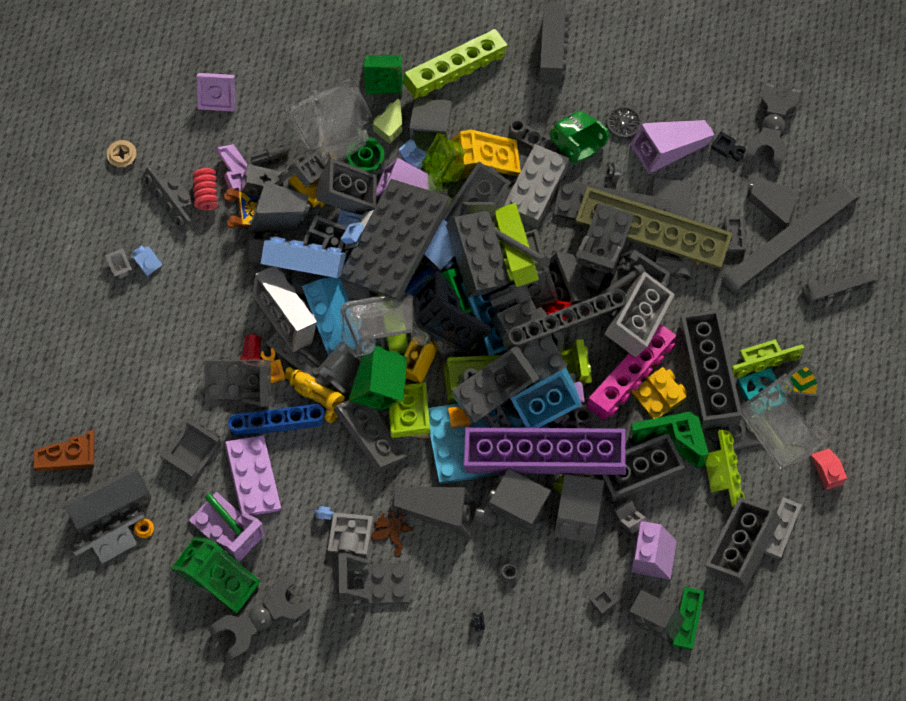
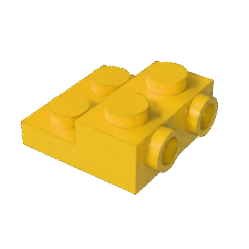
[631,367,687,419]

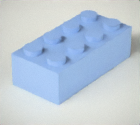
[261,237,346,278]

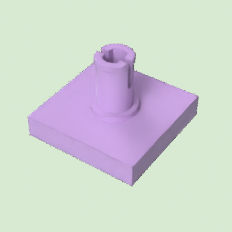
[197,73,235,111]

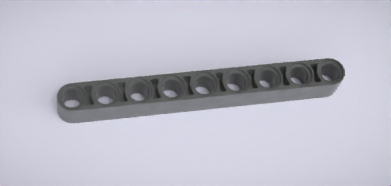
[721,184,859,295]

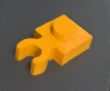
[261,348,285,383]

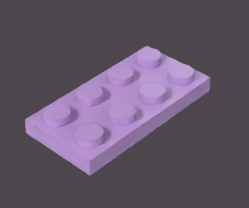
[225,436,281,516]

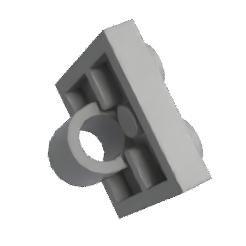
[328,513,374,557]

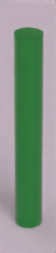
[205,493,244,536]

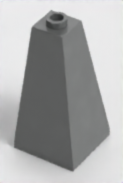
[392,487,475,538]

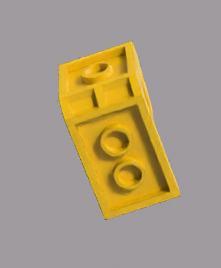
[440,130,521,182]

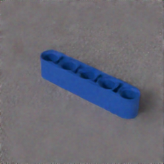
[228,404,325,437]

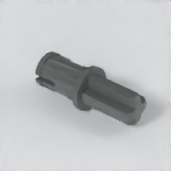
[250,145,288,166]

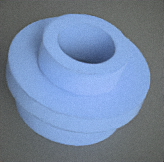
[314,506,334,520]

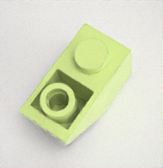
[373,99,402,144]

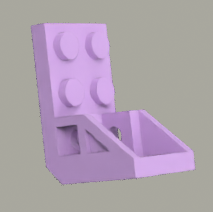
[189,492,265,562]

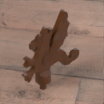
[371,511,414,556]

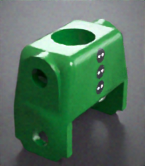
[550,110,609,163]

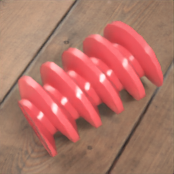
[192,168,218,210]

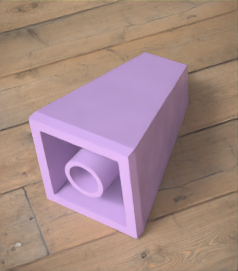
[630,120,714,174]

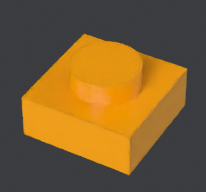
[448,406,471,429]

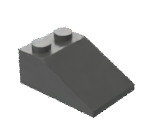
[554,473,604,543]

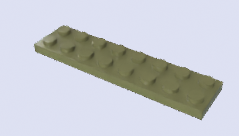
[575,187,733,270]

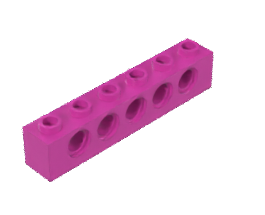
[586,324,677,421]

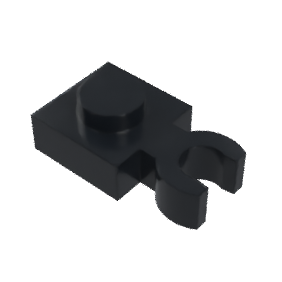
[711,131,746,161]

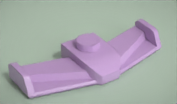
[215,144,247,191]

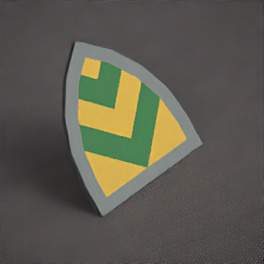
[781,362,821,397]

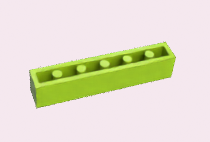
[494,202,539,287]

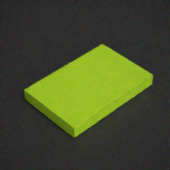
[389,382,431,438]

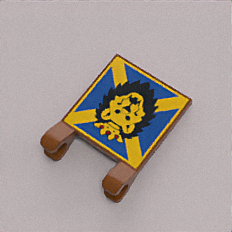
[224,189,259,228]

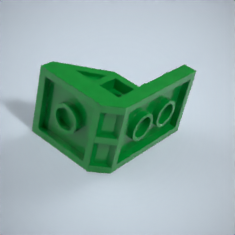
[364,55,403,94]
[628,412,709,468]
[170,537,261,614]

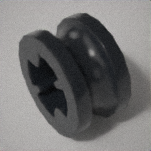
[473,612,485,631]

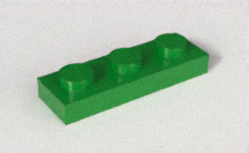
[672,587,704,651]

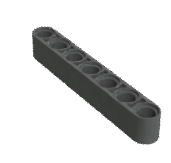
[502,289,627,349]

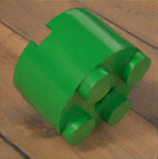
[347,137,385,178]

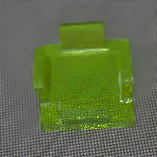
[422,133,466,186]

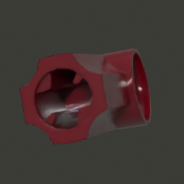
[240,334,262,360]

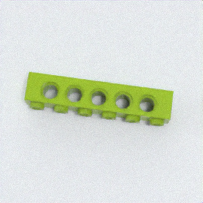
[402,29,507,99]

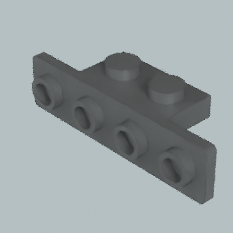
[141,167,194,233]
[71,510,145,564]

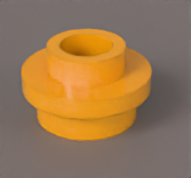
[134,518,154,538]

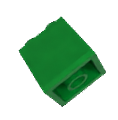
[349,346,407,411]

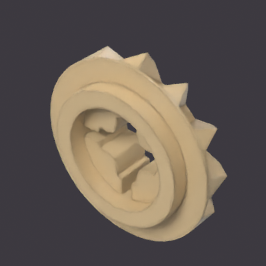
[107,140,137,168]

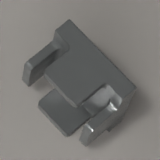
[316,341,362,396]

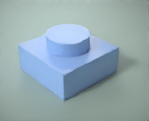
[340,222,364,244]

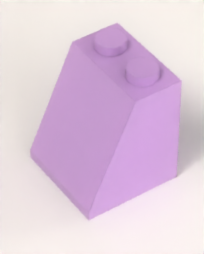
[376,158,436,202]
[631,521,677,580]

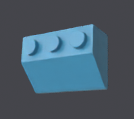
[510,367,581,428]

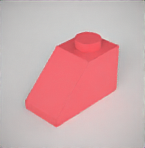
[811,449,847,490]

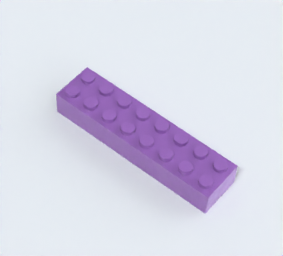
[464,428,626,475]

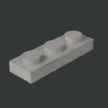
[764,497,802,560]

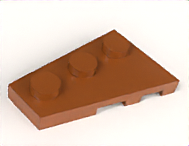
[34,430,95,472]

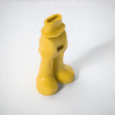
[285,367,345,423]

